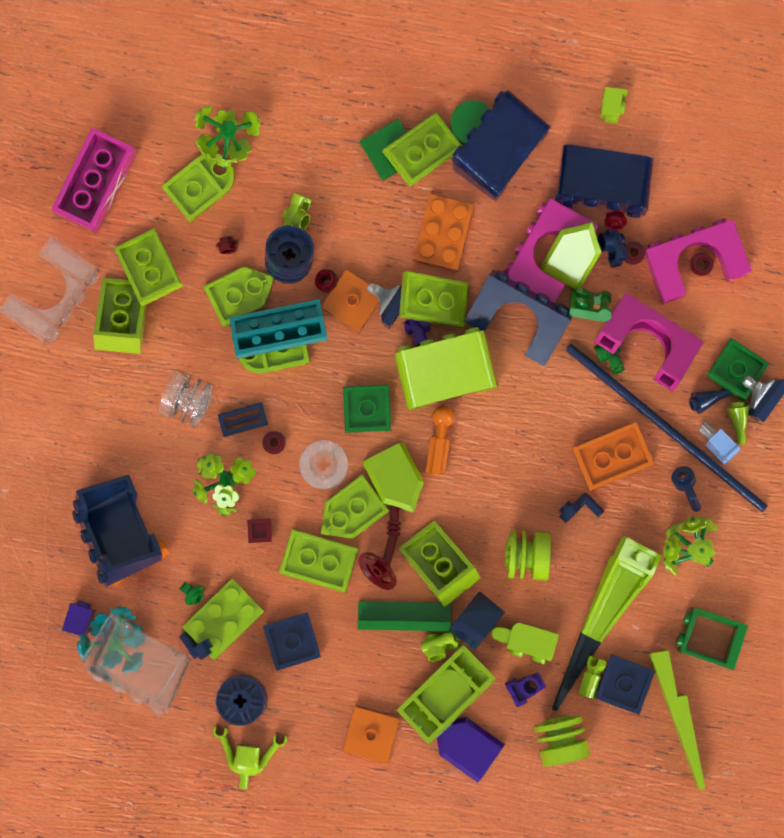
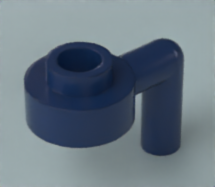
[671,466,701,512]
[559,493,605,523]
[179,632,213,660]

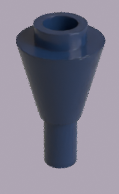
[689,388,732,414]

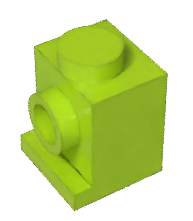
[599,87,628,124]

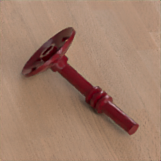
[358,506,401,590]

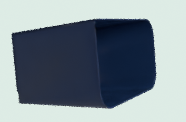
[449,591,505,650]

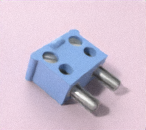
[699,422,741,465]

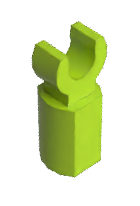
[578,656,606,699]

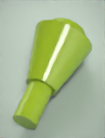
[727,401,750,444]

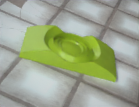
[397,645,496,744]

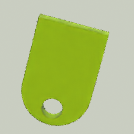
[161,154,235,223]
[239,345,310,374]

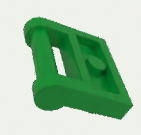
[569,288,612,322]

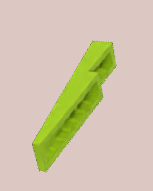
[648,650,706,790]

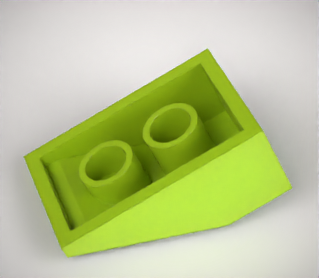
[93,278,146,354]
[398,520,481,607]

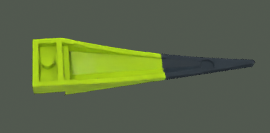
[552,536,662,711]

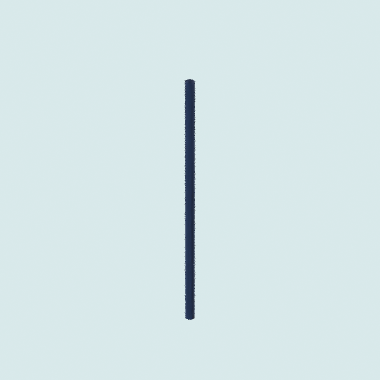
[566,344,768,512]

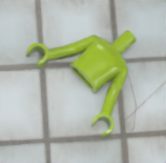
[213,725,288,789]

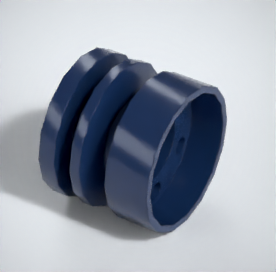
[265,225,314,284]
[216,674,268,726]

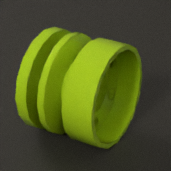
[505,530,551,581]
[533,715,591,766]

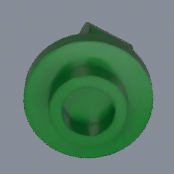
[179,582,204,605]

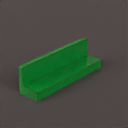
[357,601,451,631]

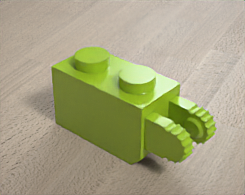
[491,622,559,664]

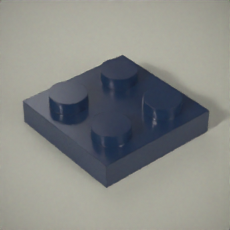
[263,612,321,671]
[595,654,655,715]

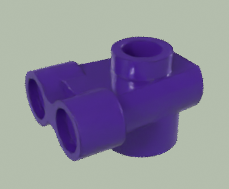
[404,319,431,347]
[505,672,546,707]

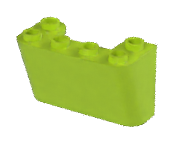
[394,327,497,411]

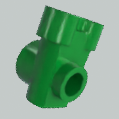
[594,345,625,374]

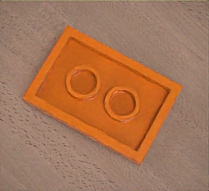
[413,194,474,272]
[572,422,654,491]

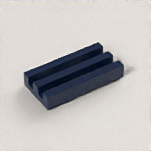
[218,402,268,437]

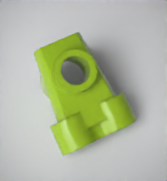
[282,193,312,230]
[421,632,460,662]

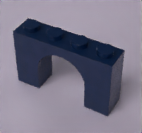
[464,270,572,367]

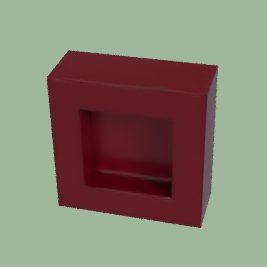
[247,519,272,543]

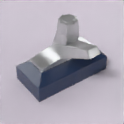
[366,283,402,329]
[742,376,784,422]

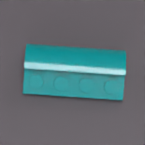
[229,299,328,359]

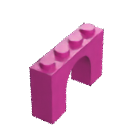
[504,198,598,303]
[645,218,752,304]
[594,292,704,392]

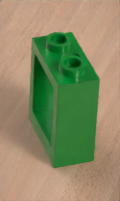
[676,607,748,670]

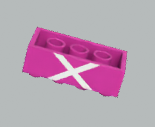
[51,128,137,234]

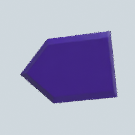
[437,717,505,783]

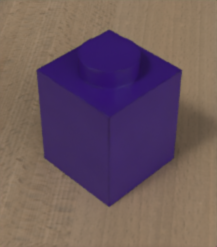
[62,600,96,637]

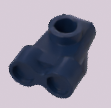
[598,229,628,268]

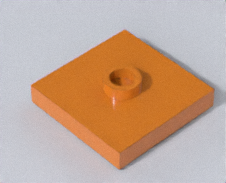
[321,269,380,333]
[343,706,400,764]

